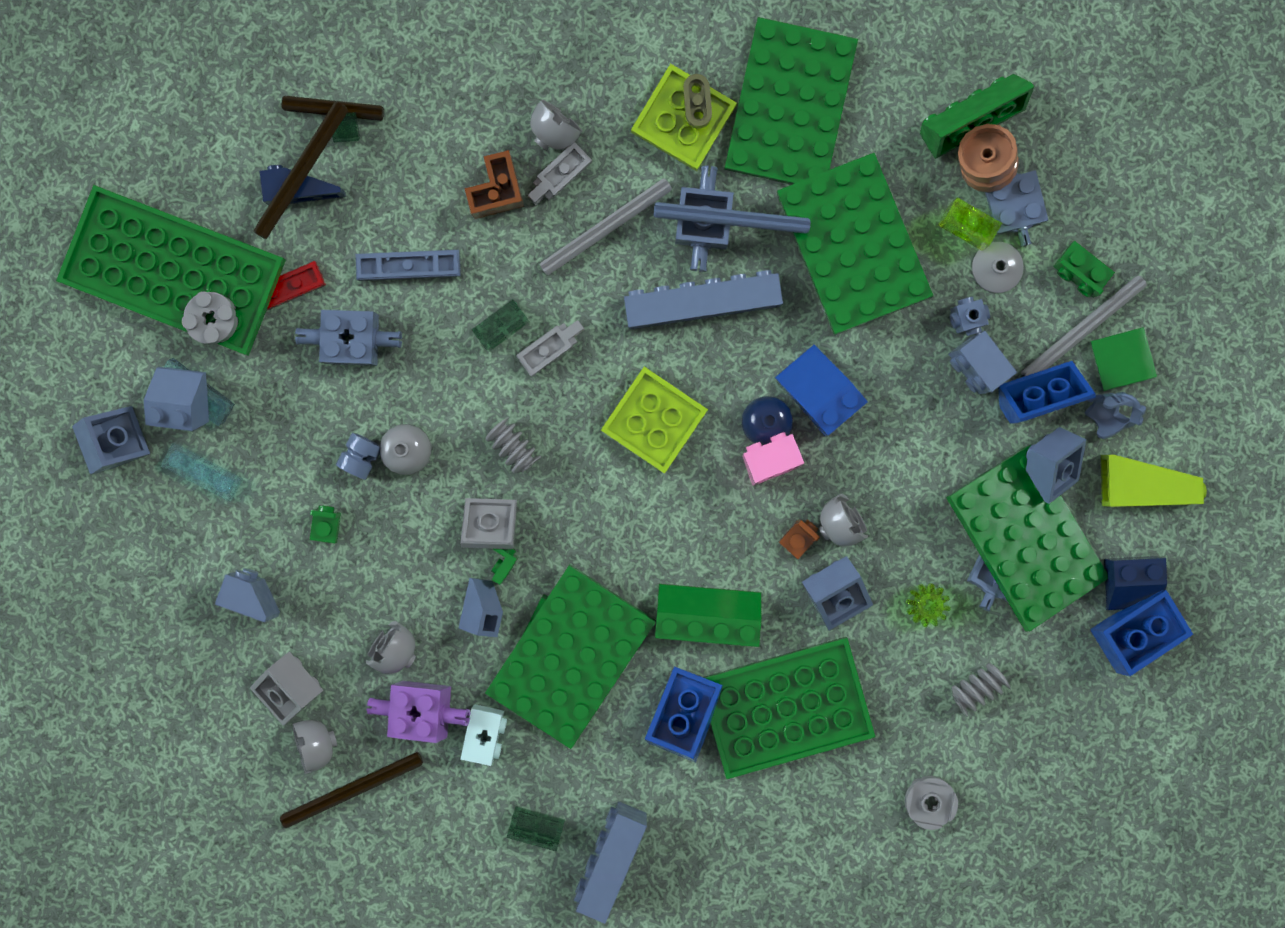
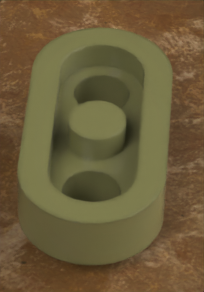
[683,74,712,129]

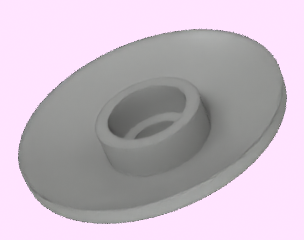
[972,242,1024,293]

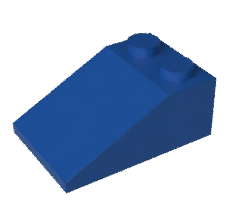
[775,345,868,436]
[1090,590,1193,676]
[645,666,722,763]

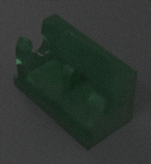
[472,299,530,352]
[506,806,565,852]

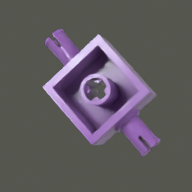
[367,681,471,743]

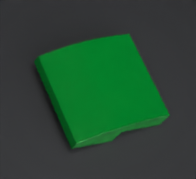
[1091,327,1157,391]

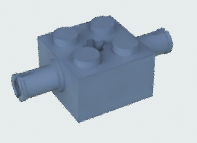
[675,166,734,272]
[295,310,402,366]

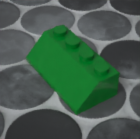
[920,74,1034,159]
[655,584,761,647]

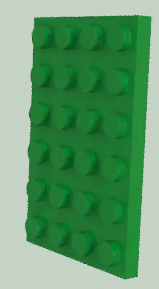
[724,17,858,185]
[777,153,934,336]
[946,445,1108,631]
[485,564,656,749]
[703,637,876,779]

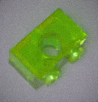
[938,197,1002,251]

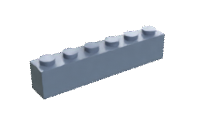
[624,270,783,330]

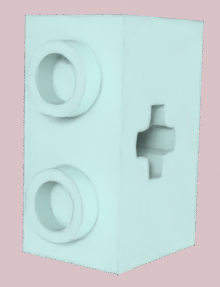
[460,704,507,766]

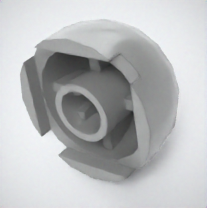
[530,99,582,150]
[379,424,432,475]
[819,494,868,547]
[366,621,416,674]
[292,720,337,774]

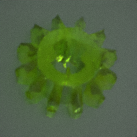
[906,583,951,627]

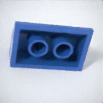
[998,361,1096,424]

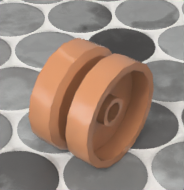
[958,124,1019,192]

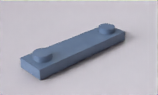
[355,250,461,281]

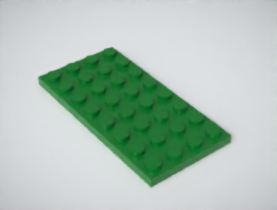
[56,185,286,356]

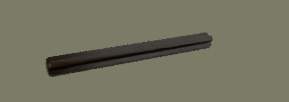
[254,101,348,239]
[280,752,423,828]

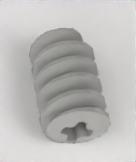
[485,417,541,474]
[951,663,1011,717]

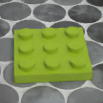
[631,63,737,171]
[601,366,708,474]

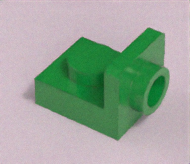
[310,505,341,543]
[491,548,519,585]

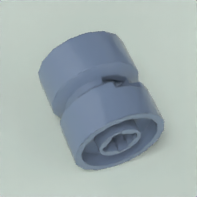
[335,432,380,480]

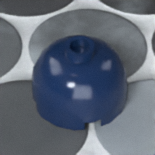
[741,396,793,446]

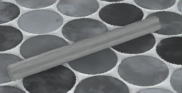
[540,179,671,275]
[1021,276,1147,377]

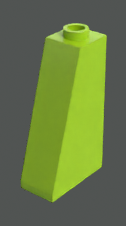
[1100,455,1207,507]

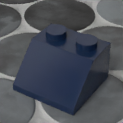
[1104,556,1167,610]

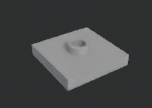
[460,498,517,549]

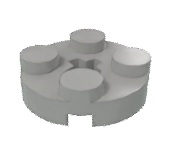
[182,291,238,345]
[905,776,958,830]

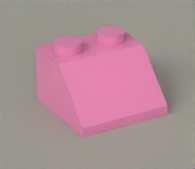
[742,432,804,486]

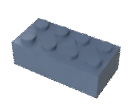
[574,801,647,924]

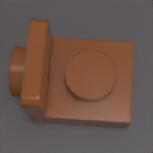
[778,519,820,559]

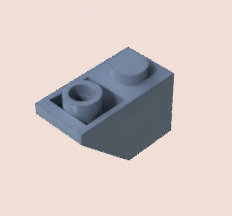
[459,578,503,637]

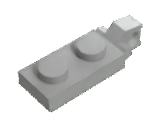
[528,142,592,205]
[516,320,585,377]

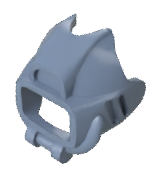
[1085,392,1146,439]

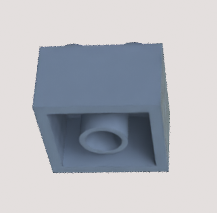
[949,331,1017,395]

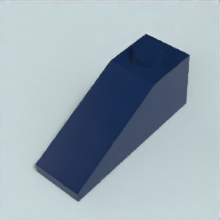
[259,165,346,205]

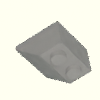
[250,652,323,726]

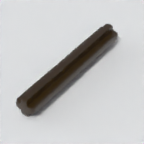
[281,96,384,121]

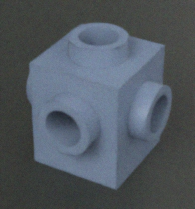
[950,297,990,336]

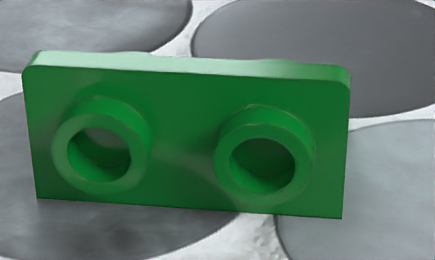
[1053,241,1115,298]

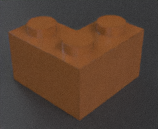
[464,150,524,219]

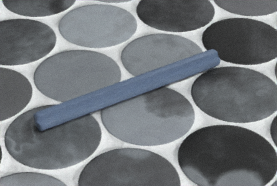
[653,202,811,233]

